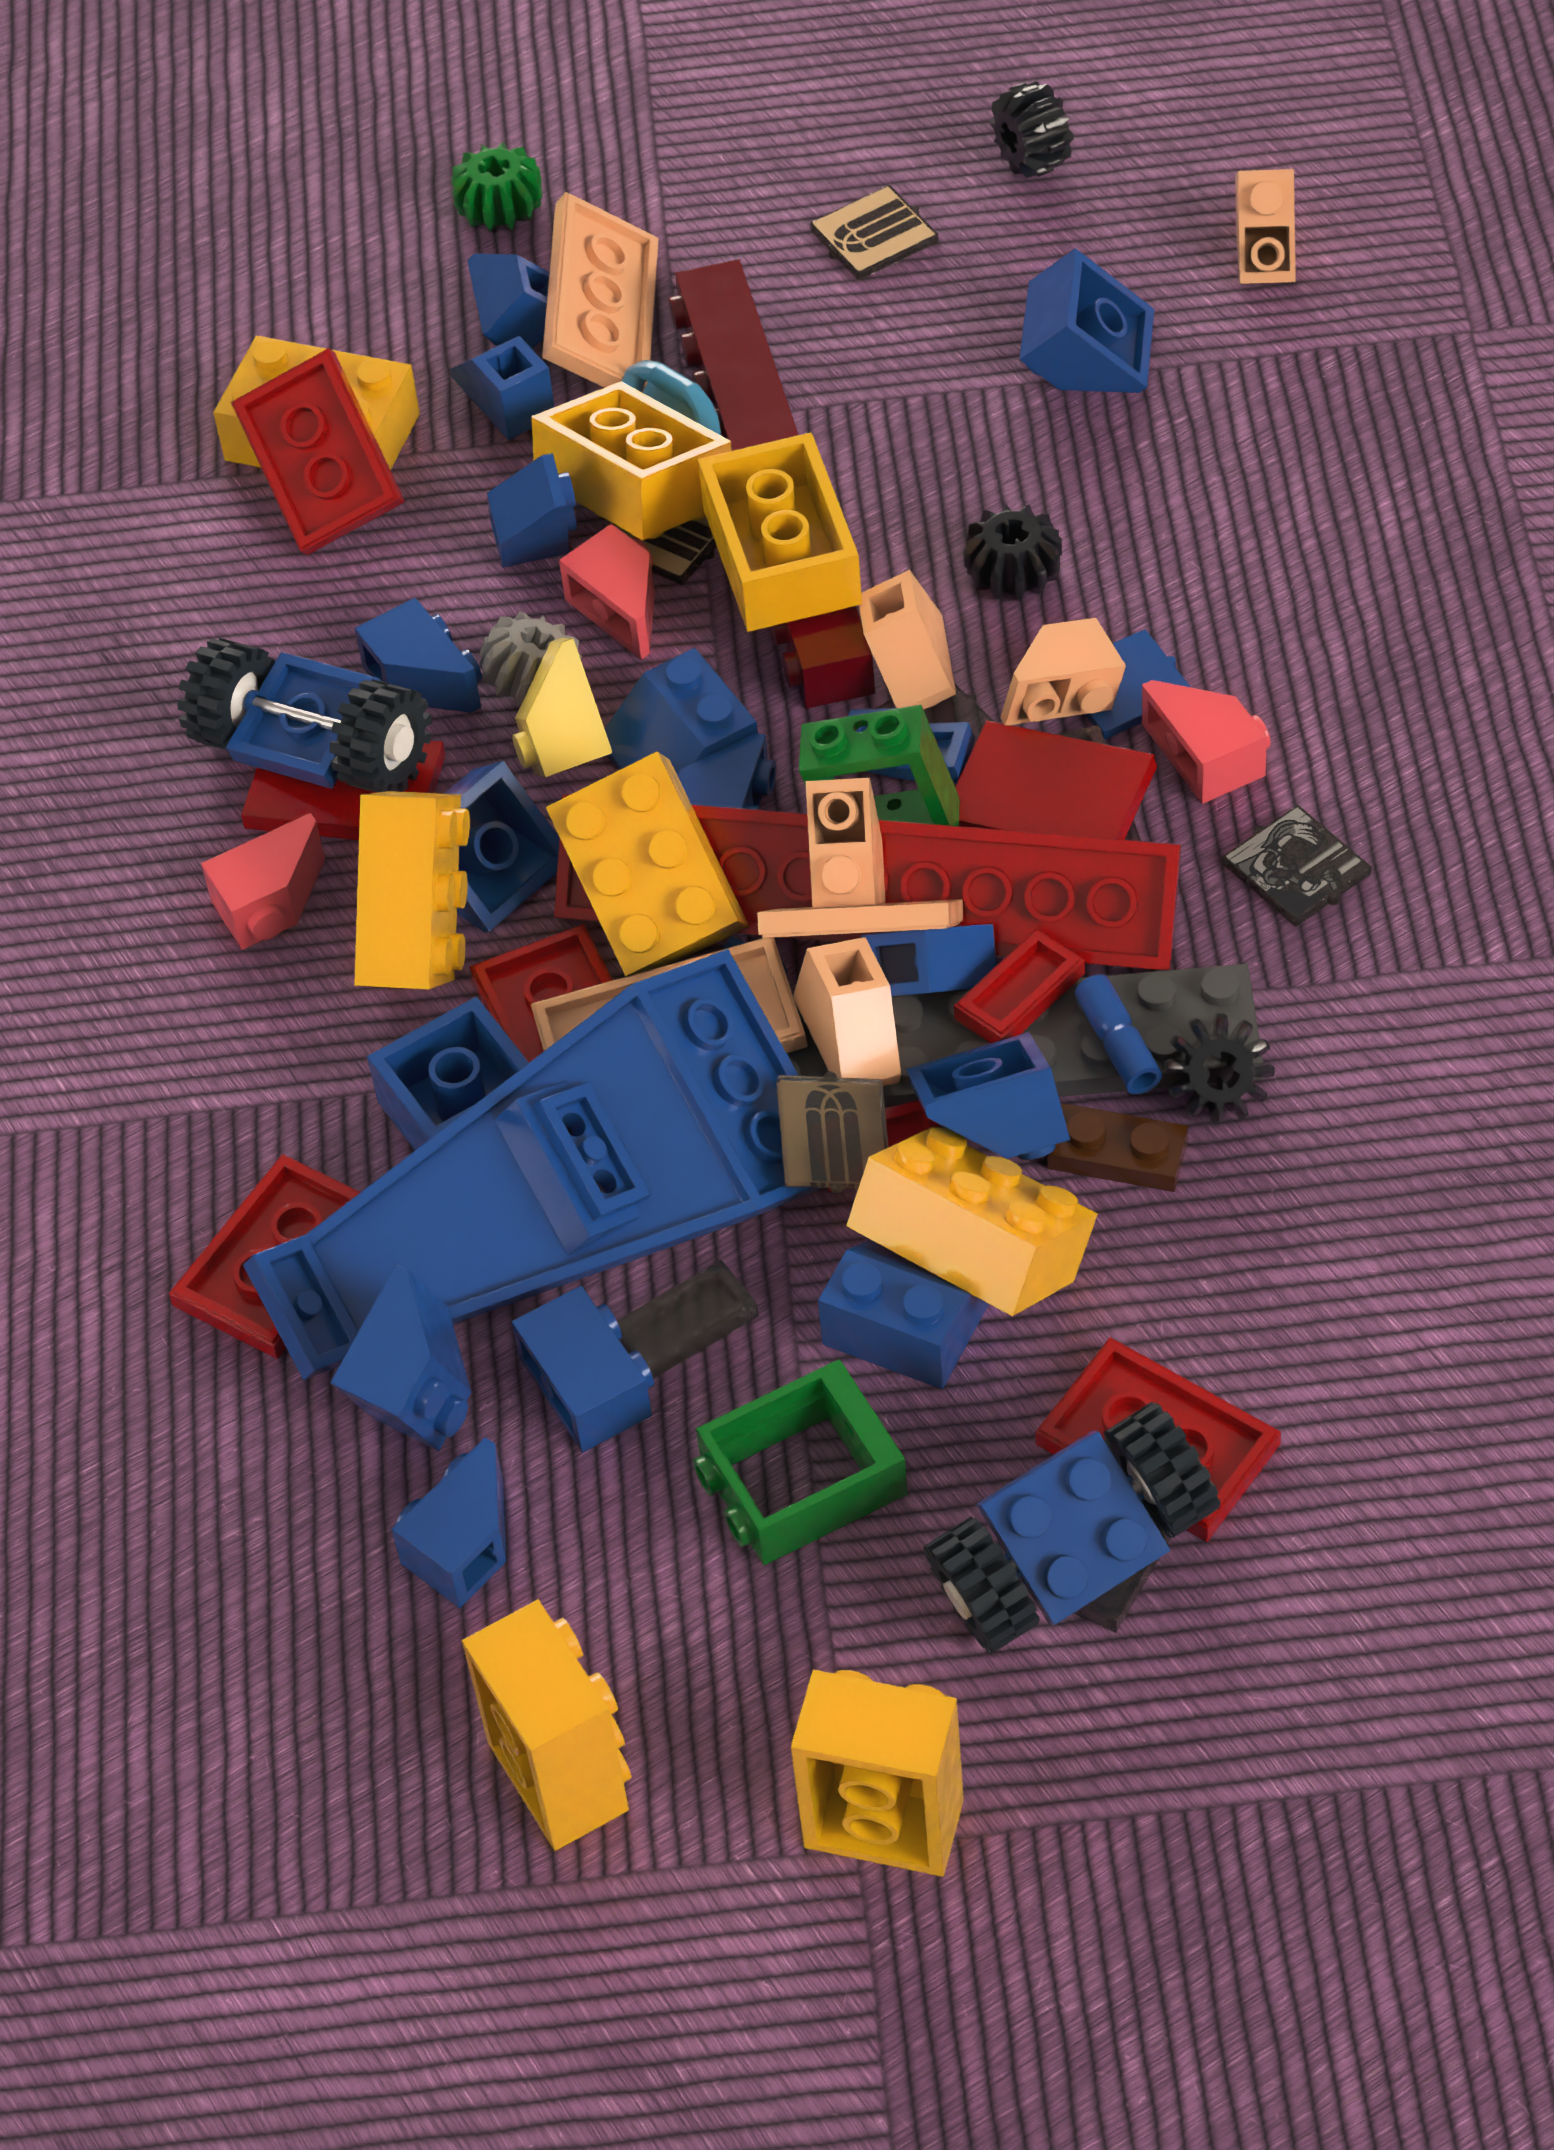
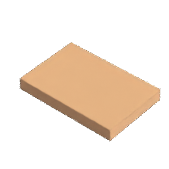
[757,899,963,938]

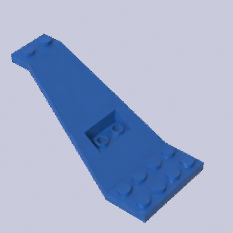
[243,949,827,1380]

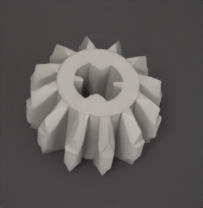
[480,611,582,706]

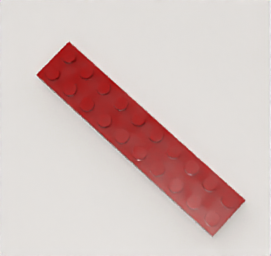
[554,794,1181,970]

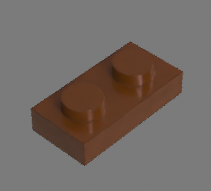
[1047,1103,1188,1192]

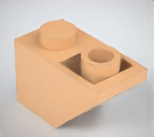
[1235,169,1296,284]
[859,570,956,710]
[1000,618,1126,726]
[806,778,885,908]
[793,937,901,1095]

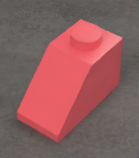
[559,523,655,660]
[1142,680,1270,804]
[201,813,325,950]

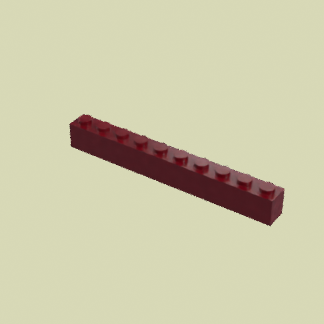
[669,259,875,709]

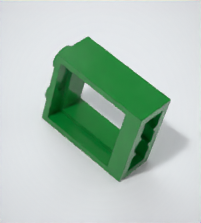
[799,705,960,826]
[692,1359,908,1566]

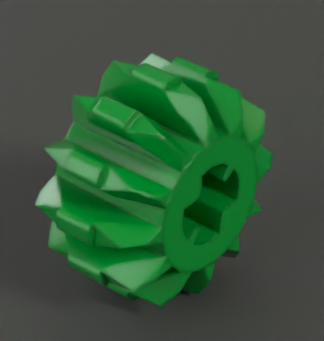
[451,142,543,232]

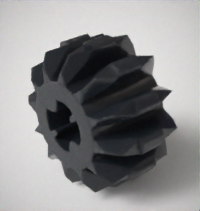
[990,81,1074,178]
[963,503,1062,601]
[1163,1013,1275,1124]

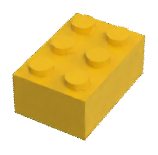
[213,336,420,470]
[532,382,731,540]
[698,432,862,632]
[546,751,749,977]
[354,791,470,990]
[846,1127,1098,1317]
[462,1599,632,1851]
[791,1669,964,1877]

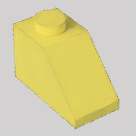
[512,638,613,777]

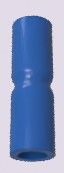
[1075,974,1162,1094]

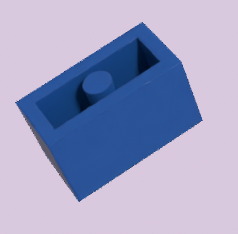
[511,1285,655,1453]

